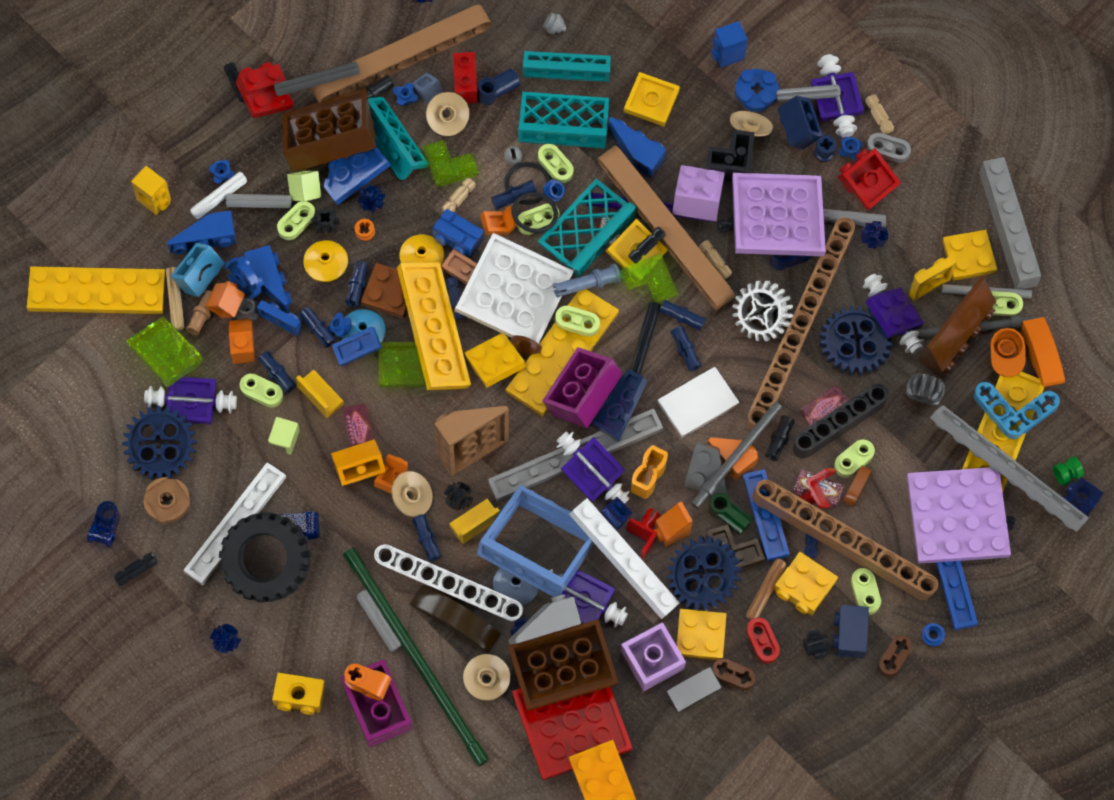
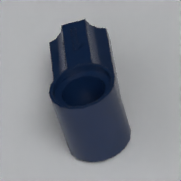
[477,69,520,105]

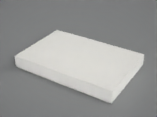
[658,367,740,438]

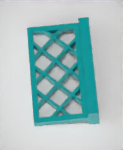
[518,92,609,149]
[538,178,637,278]

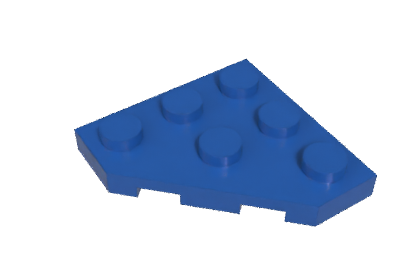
[324,145,391,205]

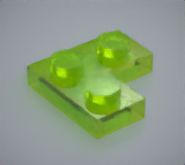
[423,140,479,188]
[620,254,678,303]

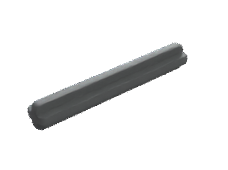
[274,62,360,96]

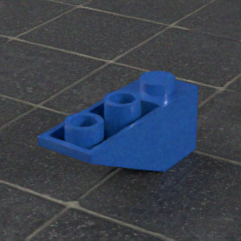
[608,117,666,179]
[167,211,236,254]
[244,245,292,314]

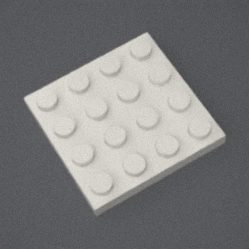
[455,233,574,344]

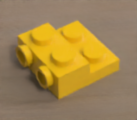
[774,552,838,616]

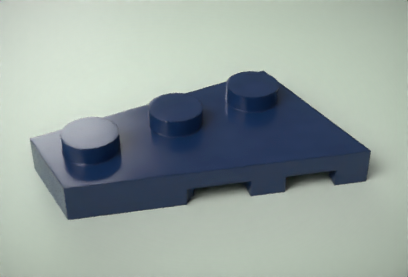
[590,369,647,441]

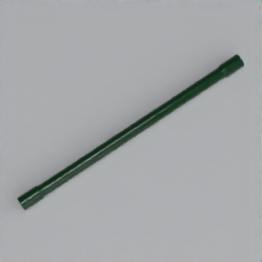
[343,547,490,767]

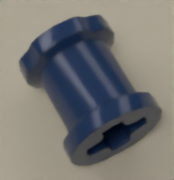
[815,135,836,162]

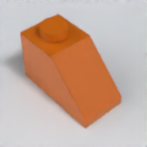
[229,319,255,364]
[707,437,759,481]
[654,501,693,547]

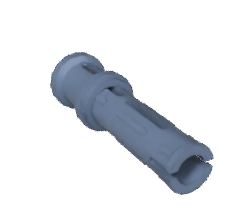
[553,264,621,298]

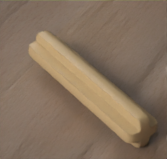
[166,267,185,331]

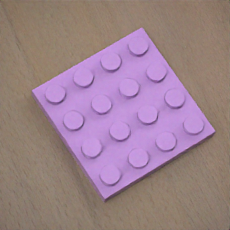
[732,173,826,256]
[907,468,1011,564]

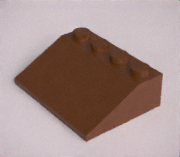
[283,89,376,173]
[918,276,996,376]
[508,619,619,711]

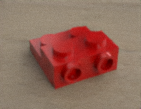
[236,62,294,119]
[837,148,901,210]

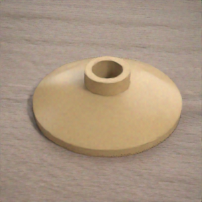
[426,92,469,136]
[730,111,773,136]
[391,471,432,517]
[463,654,510,701]

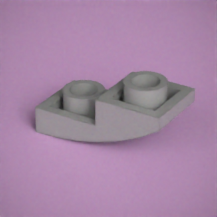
[667,667,722,712]

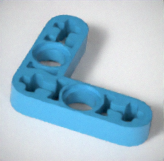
[974,382,1060,439]

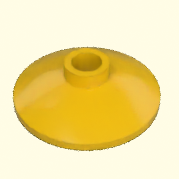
[400,234,444,265]
[303,240,348,282]

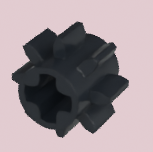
[311,207,340,237]
[444,482,474,510]
[803,629,831,660]

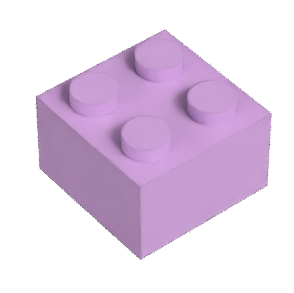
[672,165,725,221]
[621,622,686,692]

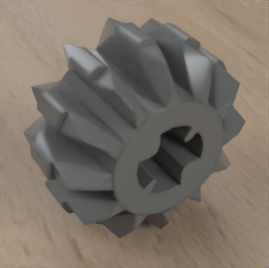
[905,373,945,405]

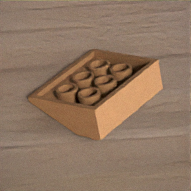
[434,406,509,477]

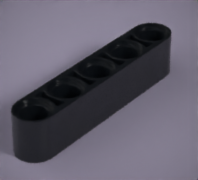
[793,383,888,458]

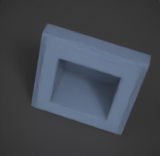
[412,72,444,103]

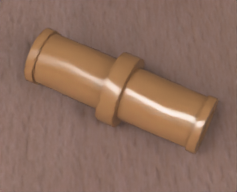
[186,290,212,336]

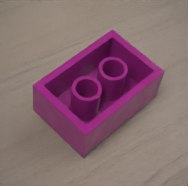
[542,347,622,428]
[340,659,413,748]

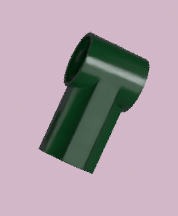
[708,492,753,535]

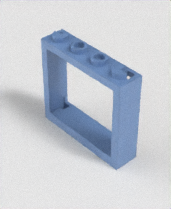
[477,485,595,597]

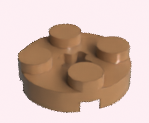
[143,477,190,525]

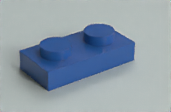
[257,300,302,336]
[332,327,382,366]

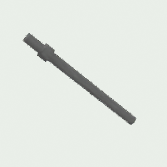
[912,315,1038,338]
[691,402,782,509]

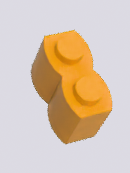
[631,445,668,499]

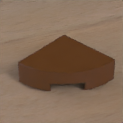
[510,335,542,356]

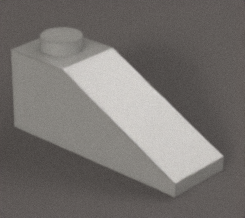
[508,594,581,644]

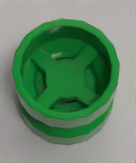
[1052,456,1084,486]

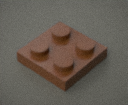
[361,263,407,319]

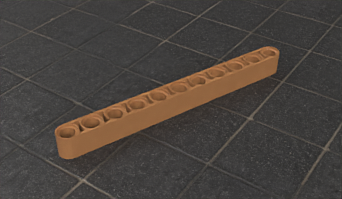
[746,217,855,432]

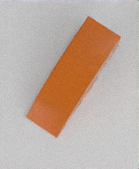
[1021,317,1065,387]

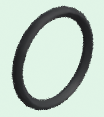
[504,162,550,205]
[512,192,558,233]

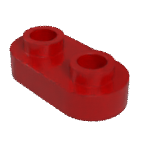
[746,618,780,664]

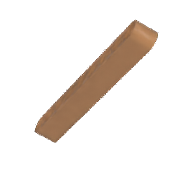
[310,5,492,102]
[597,145,735,310]
[752,480,938,600]

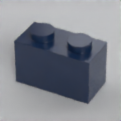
[778,95,823,149]
[832,605,869,658]

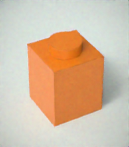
[205,281,245,318]

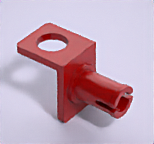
[800,468,836,509]
[626,508,660,561]

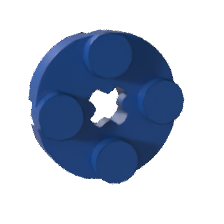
[735,69,779,112]
[225,256,264,299]

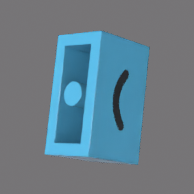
[170,243,225,297]

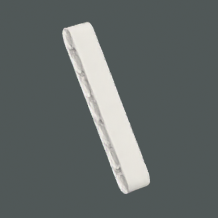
[374,544,525,622]

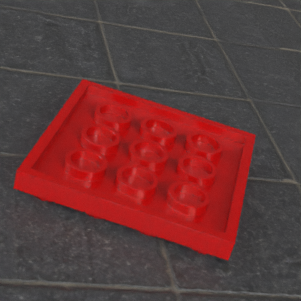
[512,687,633,781]

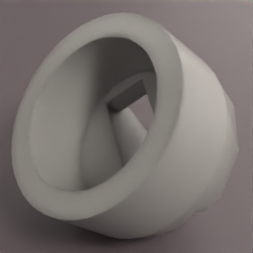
[504,146,522,166]

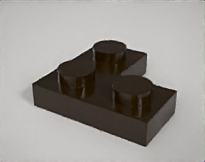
[706,524,765,573]

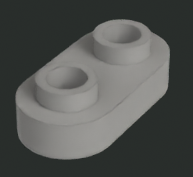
[867,133,911,163]

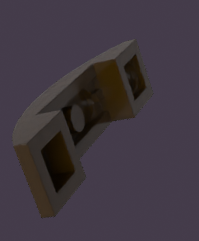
[410,585,501,653]

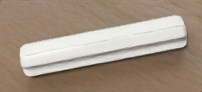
[190,172,247,219]

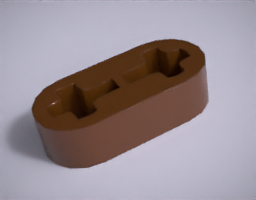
[878,635,912,677]
[712,658,755,691]

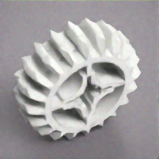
[732,281,793,341]

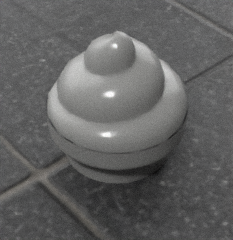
[543,12,566,34]

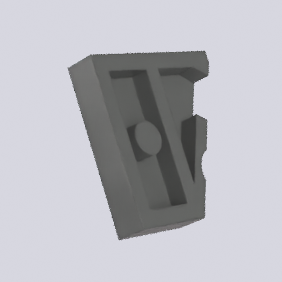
[684,442,728,495]

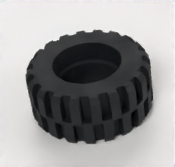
[219,512,312,603]

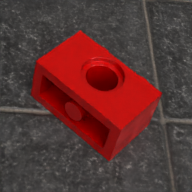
[453,52,477,104]

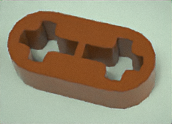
[843,465,872,507]

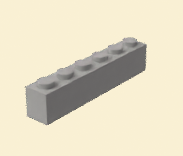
[979,157,1041,289]

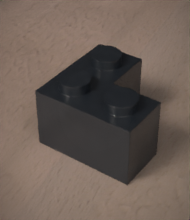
[705,130,755,181]

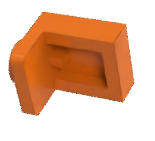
[480,206,517,235]
[374,454,408,494]

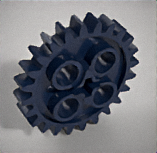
[819,305,893,377]
[122,406,198,480]
[667,536,742,612]

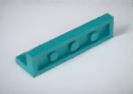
[523,51,611,82]
[368,97,429,180]

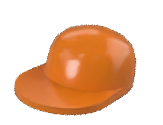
[990,328,1026,377]

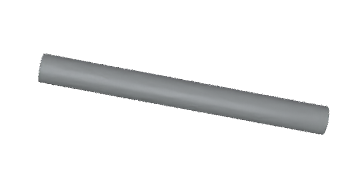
[941,284,1032,299]

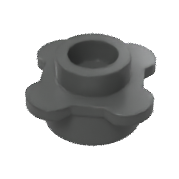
[236,298,259,321]

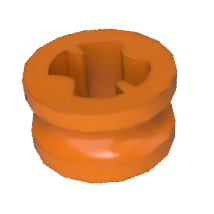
[354,219,375,241]

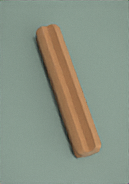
[746,558,786,620]

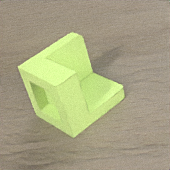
[287,170,321,202]
[268,417,300,455]

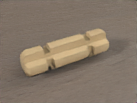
[865,94,894,135]
[442,178,475,212]
[699,240,732,280]

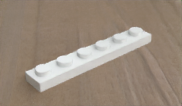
[183,463,286,586]
[569,498,679,619]

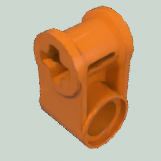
[344,664,392,701]

